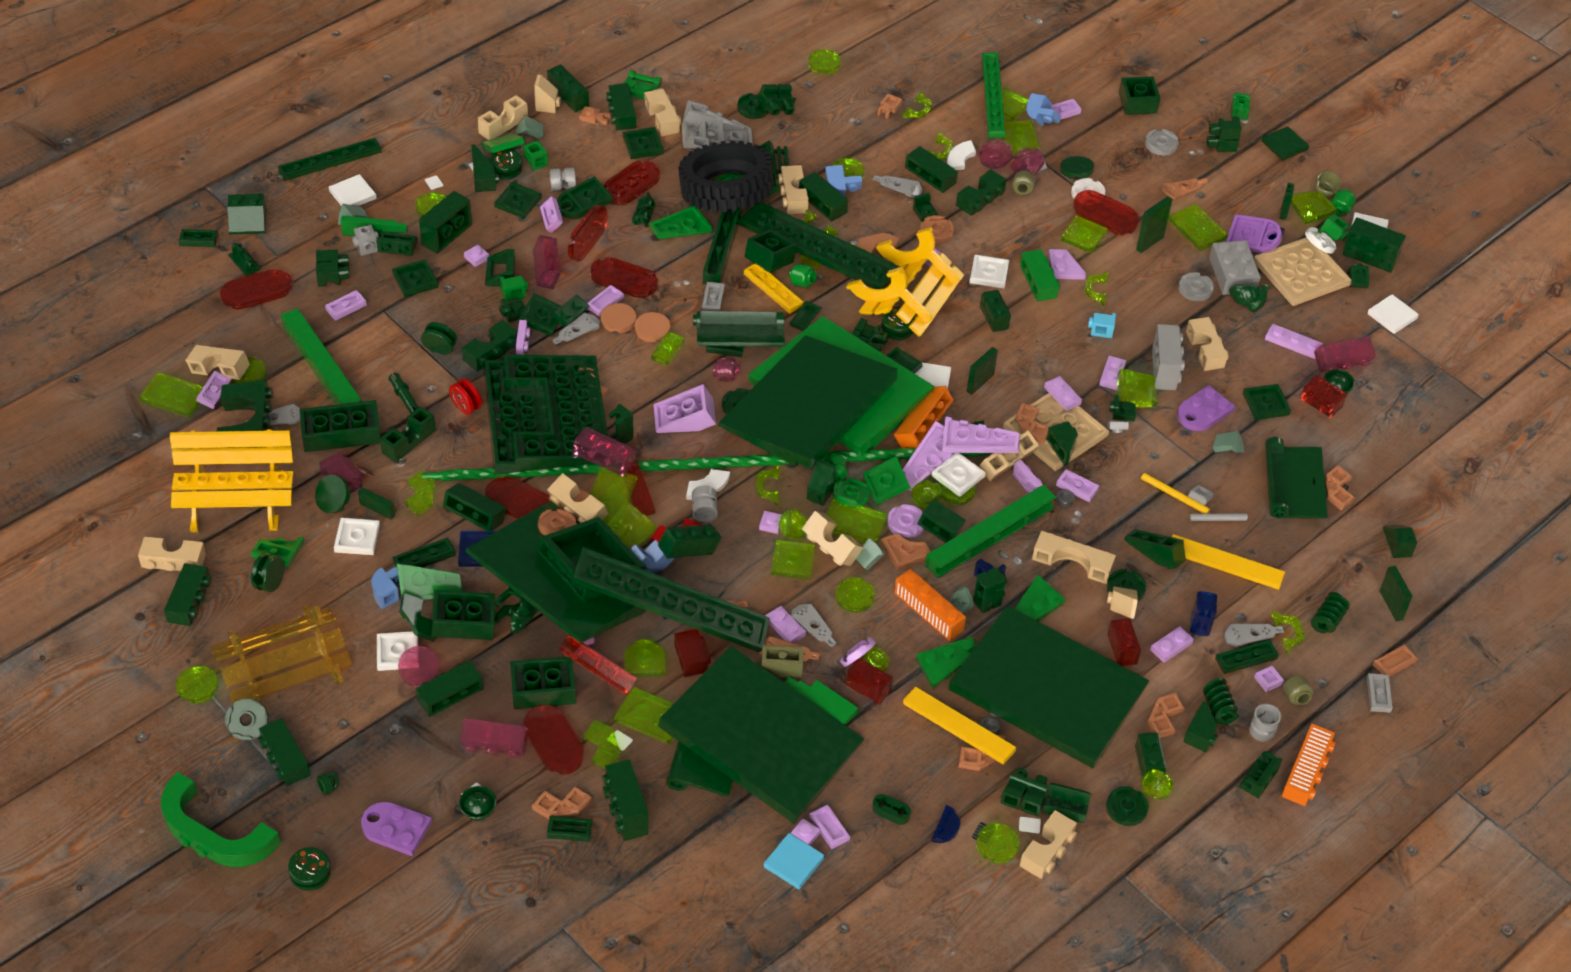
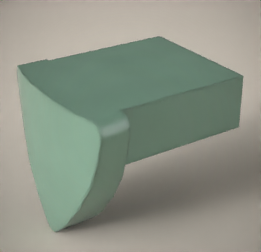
[515,115,544,139]
[338,204,369,225]
[1212,430,1245,453]
[856,538,886,570]
[948,587,974,615]

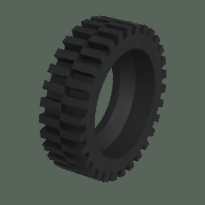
[678,141,774,212]

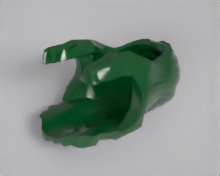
[494,587,538,634]

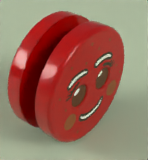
[449,378,482,415]

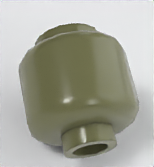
[1012,170,1035,196]
[1283,675,1313,705]

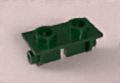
[632,192,656,228]
[228,243,261,276]

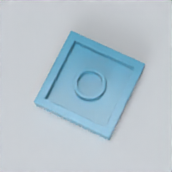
[764,833,824,890]

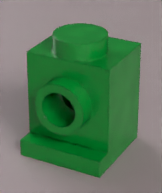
[1231,93,1250,120]
[523,141,548,171]
[1319,214,1350,241]
[500,276,528,302]
[826,453,849,484]

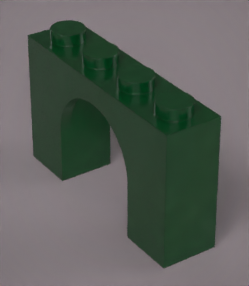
[217,380,273,448]

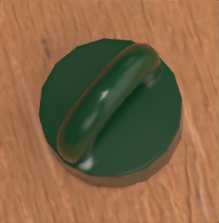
[317,772,339,795]

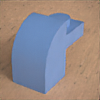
[1027,93,1061,127]
[825,165,862,196]
[630,540,675,574]
[371,567,400,609]

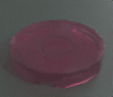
[979,141,1013,169]
[1011,148,1044,175]
[398,646,439,687]

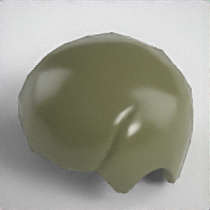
[1315,170,1342,198]

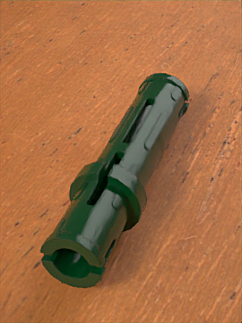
[388,372,419,414]

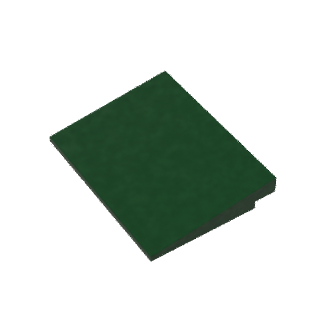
[718,335,897,469]
[484,355,611,475]
[465,501,646,644]
[948,605,1149,769]
[658,646,864,824]

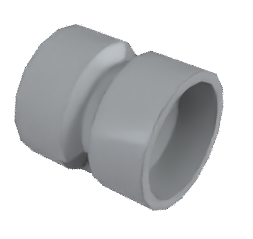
[550,167,576,191]
[692,486,718,522]
[1249,704,1281,742]

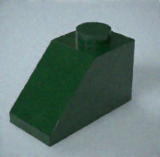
[1046,421,1078,466]
[806,459,836,506]
[1383,525,1417,558]
[1183,701,1218,753]

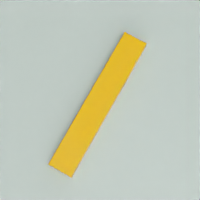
[1172,534,1285,590]
[903,687,1016,765]

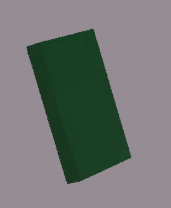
[1136,197,1172,253]

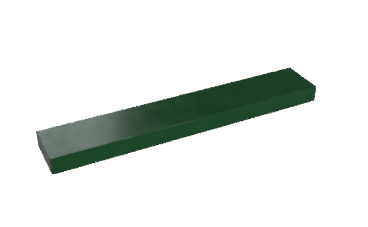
[278,138,382,181]

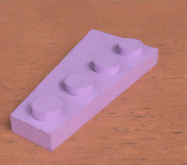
[942,416,1020,453]
[903,421,955,492]

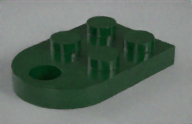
[557,176,613,219]

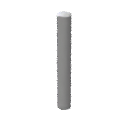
[1189,513,1248,521]

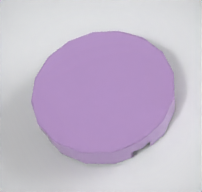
[887,504,924,538]
[840,636,876,667]

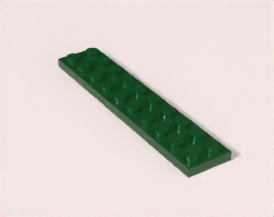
[738,202,900,289]
[571,547,770,652]

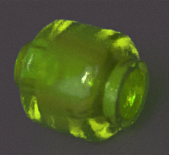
[1142,769,1173,800]

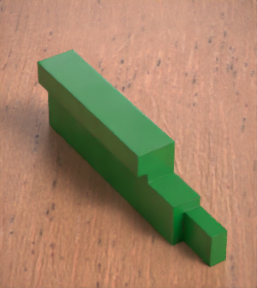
[340,216,408,237]
[784,676,859,726]

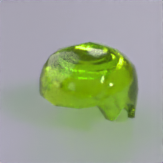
[911,480,941,509]
[778,509,807,540]
[856,646,889,677]

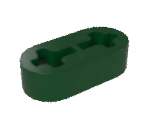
[872,794,911,825]

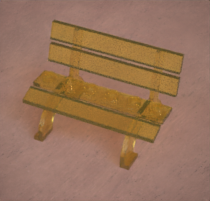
[210,605,352,704]

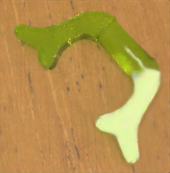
[902,92,932,118]
[929,132,953,159]
[802,210,838,235]
[1085,272,1108,306]
[756,466,780,505]
[1271,611,1305,654]

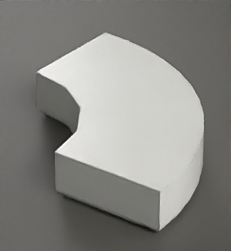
[947,140,976,170]
[686,469,730,500]

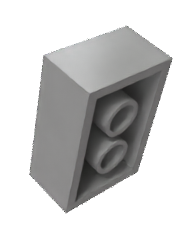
[1209,240,1261,295]
[1152,324,1185,390]

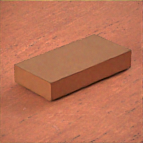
[1373,644,1418,677]

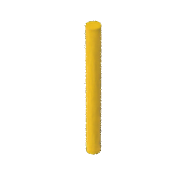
[1141,473,1210,514]

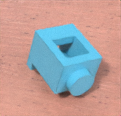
[1088,313,1116,338]

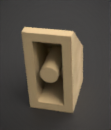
[534,74,561,113]
[1107,586,1138,619]

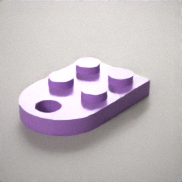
[1226,214,1282,253]
[1177,385,1236,431]
[361,802,432,857]

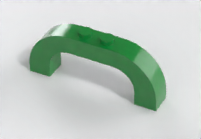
[161,771,281,867]

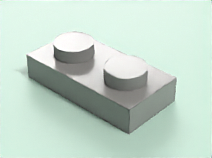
[702,282,725,311]
[1367,673,1393,713]

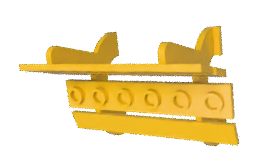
[846,227,964,337]
[170,429,293,532]

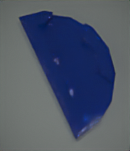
[931,805,961,843]

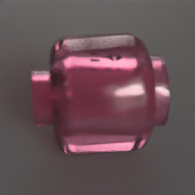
[713,358,741,382]

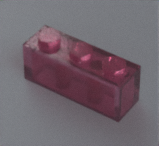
[533,235,560,289]
[1314,336,1376,372]
[573,427,636,476]
[460,718,529,758]

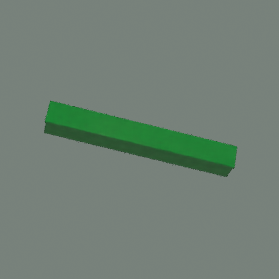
[280,308,362,405]
[925,484,1056,578]

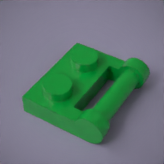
[624,70,662,99]

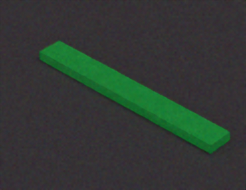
[982,52,1005,138]

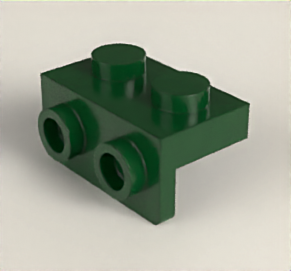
[376,232,417,256]
[1043,783,1091,823]

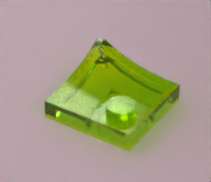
[1291,192,1337,224]
[1117,369,1158,407]
[607,501,657,549]

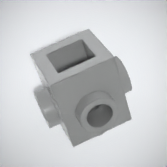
[352,225,379,256]

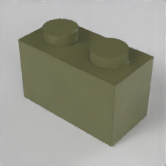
[762,645,804,679]

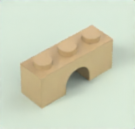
[644,88,682,137]
[478,95,528,140]
[778,165,808,214]
[1186,317,1229,371]
[186,345,250,380]
[979,431,1039,481]
[547,473,608,523]
[802,511,864,566]
[138,537,206,571]
[1020,810,1077,879]

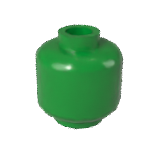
[1330,189,1356,215]
[789,263,817,288]

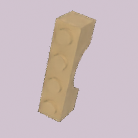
[1032,531,1116,584]

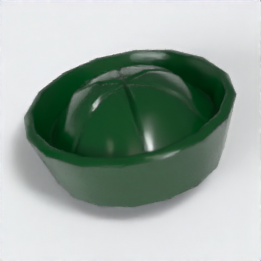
[1323,369,1355,397]
[459,786,496,821]

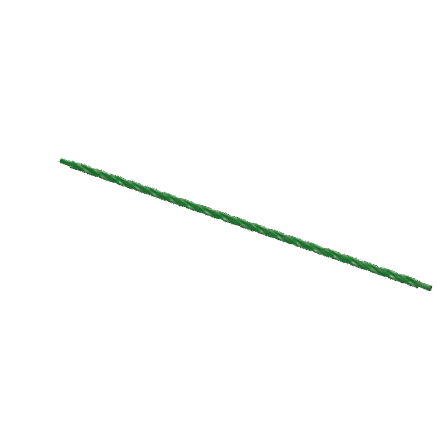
[422,448,993,481]

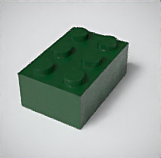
[419,191,472,254]
[1342,217,1406,273]
[431,590,495,640]
[510,656,576,709]
[602,759,648,841]

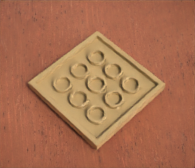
[1253,237,1352,306]
[1003,393,1109,472]

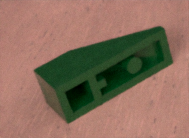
[471,144,499,192]
[1124,529,1186,569]

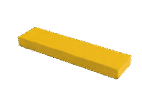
[744,264,803,314]

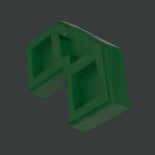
[399,593,437,642]

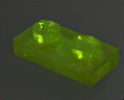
[652,331,684,366]

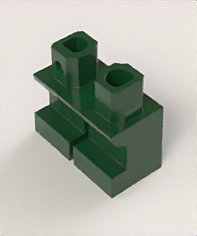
[757,84,796,115]
[1207,117,1242,152]
[316,249,349,287]
[852,318,888,352]
[1001,768,1048,817]

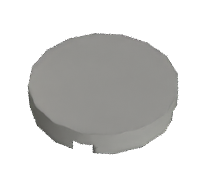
[1145,129,1179,156]
[1178,272,1214,302]

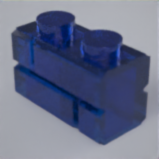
[1190,591,1217,636]

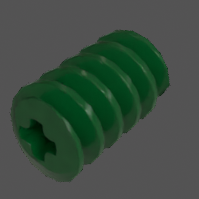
[1311,592,1350,633]
[1203,678,1239,725]

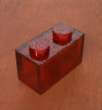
[1301,375,1347,418]
[1107,618,1141,666]
[674,629,711,678]
[846,658,893,705]

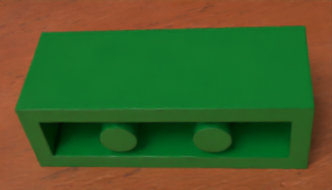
[1020,249,1060,302]

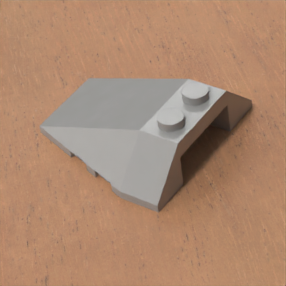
[682,100,753,151]

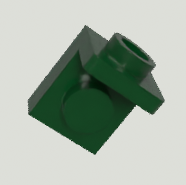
[913,193,938,222]
[1347,264,1369,288]
[499,298,525,323]
[1109,394,1136,422]

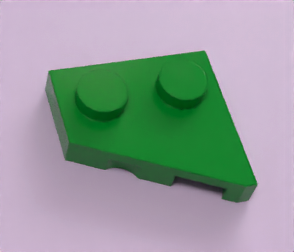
[251,537,304,567]

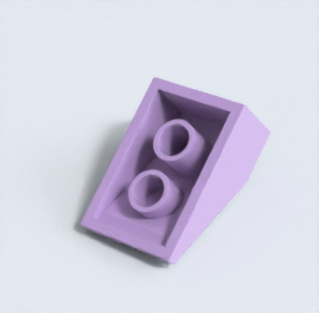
[653,384,716,433]

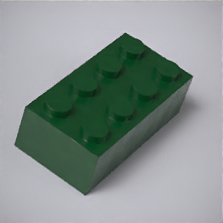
[299,400,381,452]

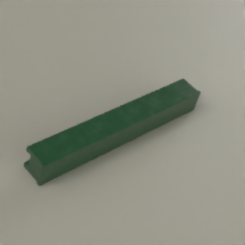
[703,177,743,285]

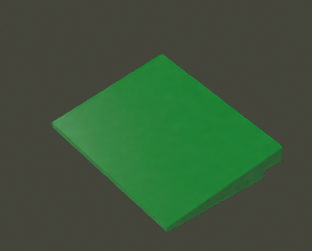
[748,316,934,456]

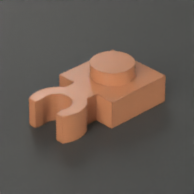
[877,94,902,119]
[579,106,611,125]

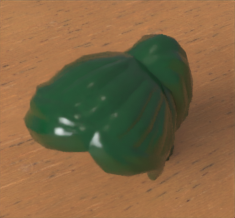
[1229,283,1271,313]

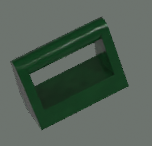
[485,249,515,287]

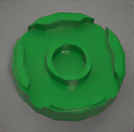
[832,478,871,507]

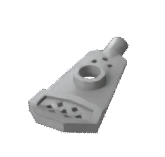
[872,175,923,198]
[552,313,601,345]
[245,404,300,426]
[791,604,837,648]
[1223,624,1284,647]

